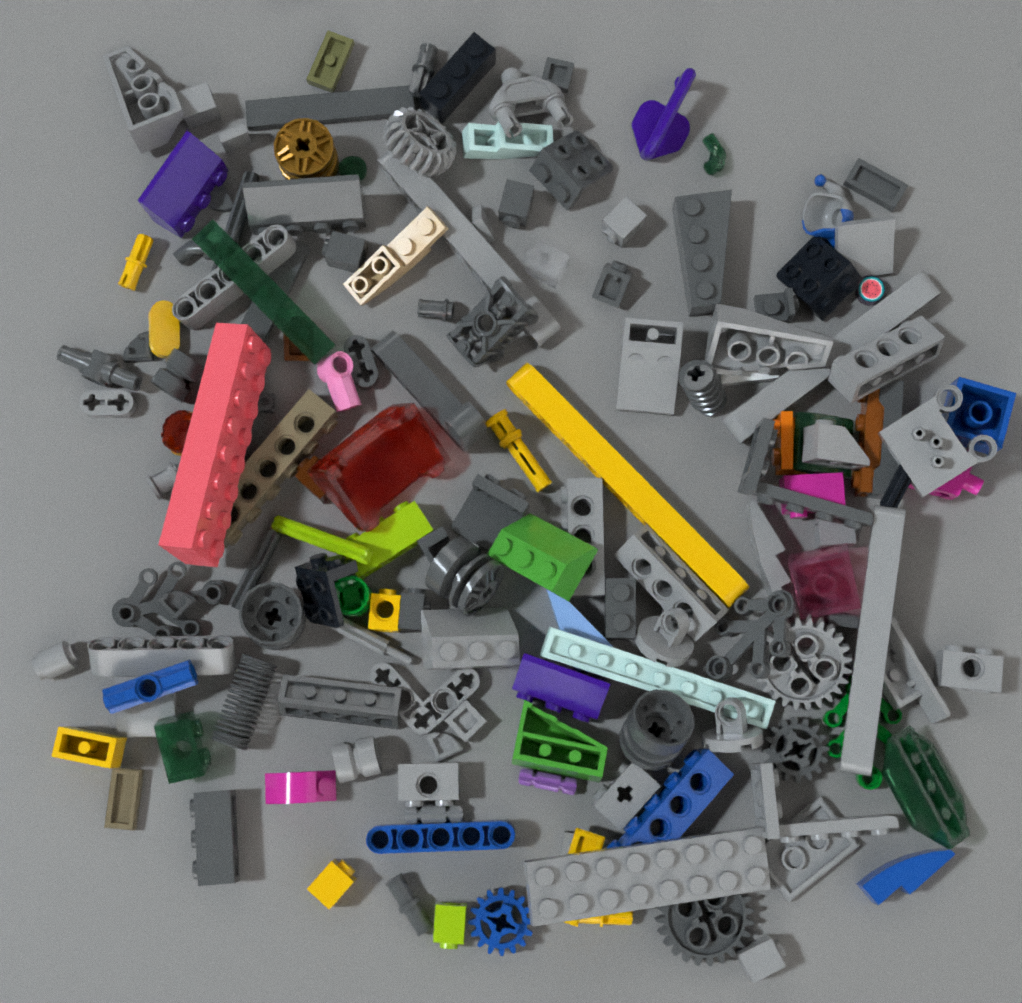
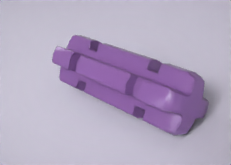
[518,768,577,795]

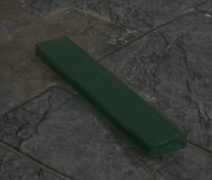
[192,219,336,366]

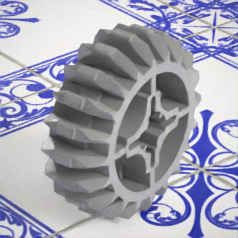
[382,107,457,177]

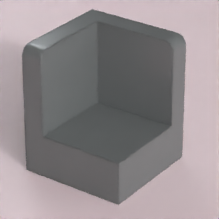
[417,526,450,564]

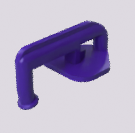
[631,68,696,161]

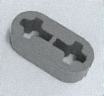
[79,390,137,418]

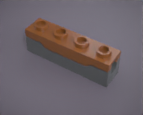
[851,380,904,499]

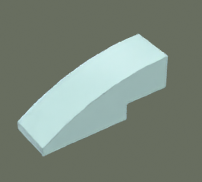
[462,121,553,159]

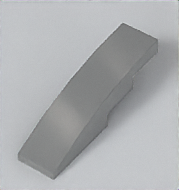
[746,499,797,615]

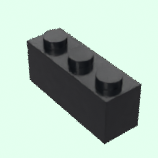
[419,32,496,124]

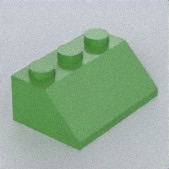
[488,513,598,602]

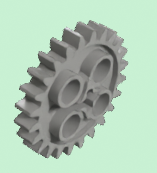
[757,614,853,710]

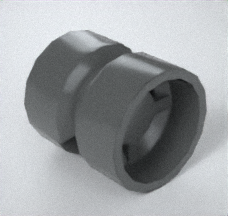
[151,348,204,403]

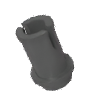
[418,298,454,321]

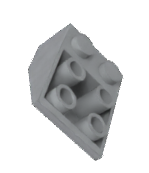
[616,317,683,415]

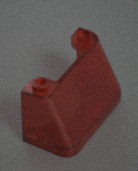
[307,403,451,532]

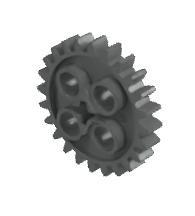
[654,894,754,966]

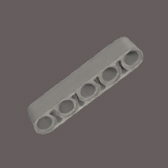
[172,224,296,330]
[87,635,236,676]

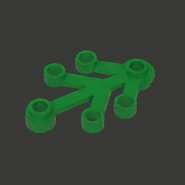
[823,674,905,790]

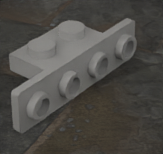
[882,616,951,723]

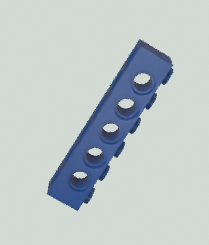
[606,748,734,849]

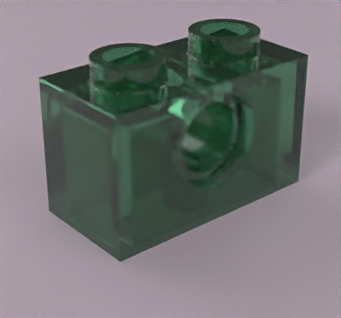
[154,711,211,784]

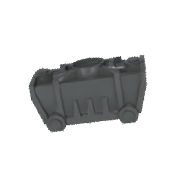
[446,276,539,367]

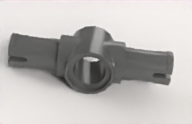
[57,345,143,391]

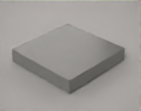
[835,216,895,277]

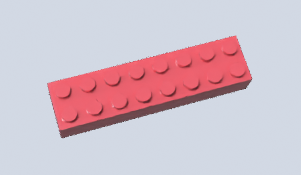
[158,323,271,568]

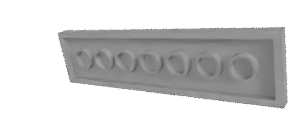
[524,826,771,927]

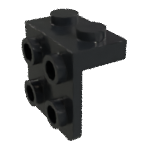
[776,237,863,321]
[295,553,358,628]

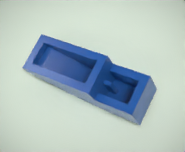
[856,848,955,905]

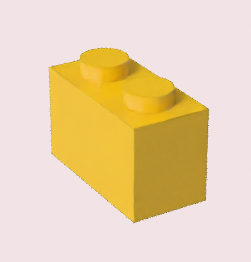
[51,726,127,769]

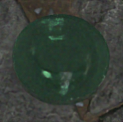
[339,156,367,181]

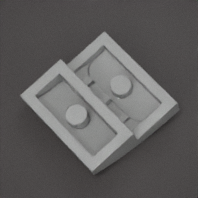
[115,677,179,737]

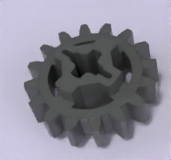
[762,717,829,783]

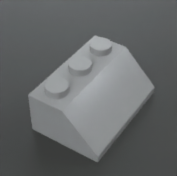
[421,608,520,670]

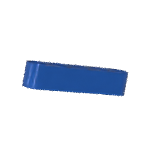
[366,820,515,854]

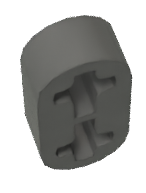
[344,335,379,390]

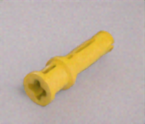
[485,409,552,493]

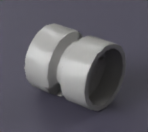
[332,736,382,783]

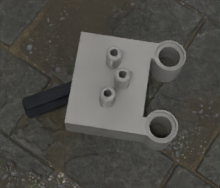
[878,385,997,508]

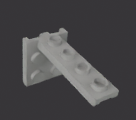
[749,763,899,843]

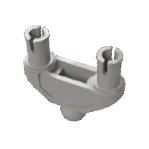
[489,67,574,138]

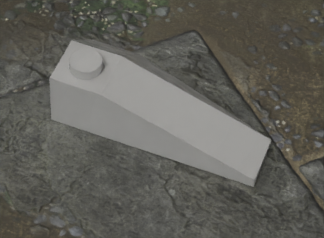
[102,46,184,154]
[705,304,834,376]

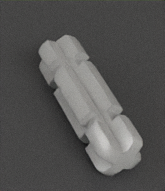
[404,805,464,824]

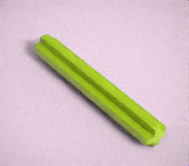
[271,515,373,564]

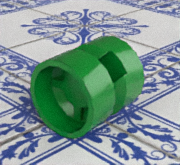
[335,576,372,617]

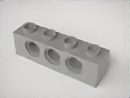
[828,315,945,404]
[561,478,605,598]
[613,524,729,642]

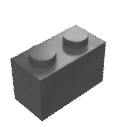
[604,578,636,641]

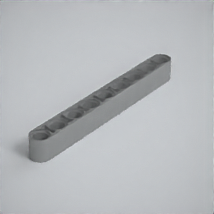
[376,151,561,348]
[722,270,942,444]
[840,505,906,776]

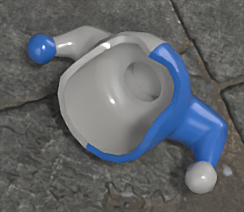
[802,174,854,249]

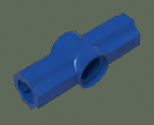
[102,659,198,714]

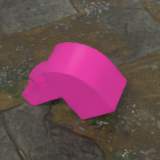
[265,770,336,804]

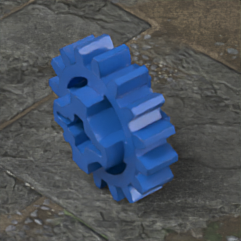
[468,887,533,956]

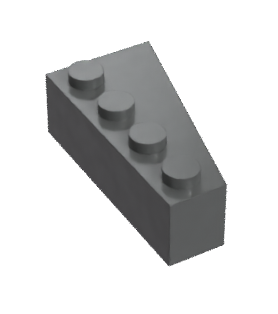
[672,189,732,317]

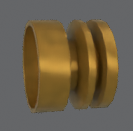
[273,118,339,180]

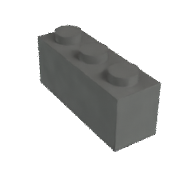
[190,789,240,886]

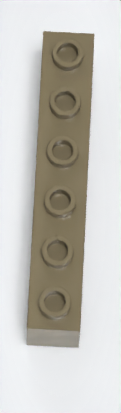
[224,389,339,548]

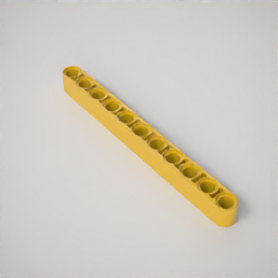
[505,362,749,609]

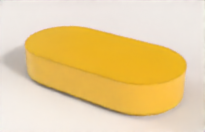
[148,300,180,358]

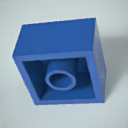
[942,377,1016,454]

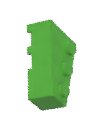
[511,699,608,783]

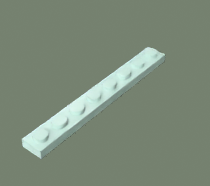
[540,626,776,729]

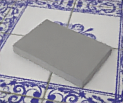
[765,797,860,902]

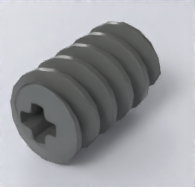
[679,359,727,416]

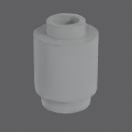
[32,641,80,680]

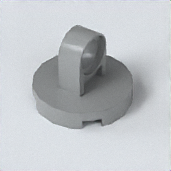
[635,608,694,667]
[702,697,764,753]

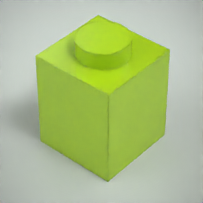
[433,902,467,949]

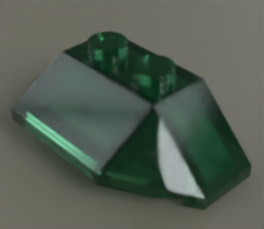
[882,725,970,850]

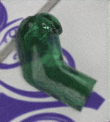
[702,133,727,176]

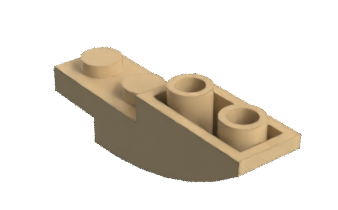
[343,206,449,306]

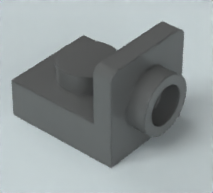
[592,260,633,308]
[753,288,799,323]

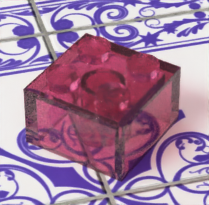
[788,543,861,620]

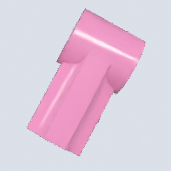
[317,351,362,413]

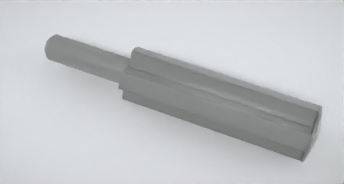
[329,617,414,665]

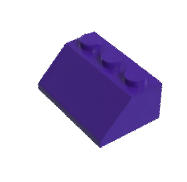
[137,131,229,238]
[512,653,610,723]

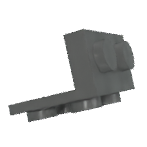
[529,131,613,210]
[451,474,529,552]

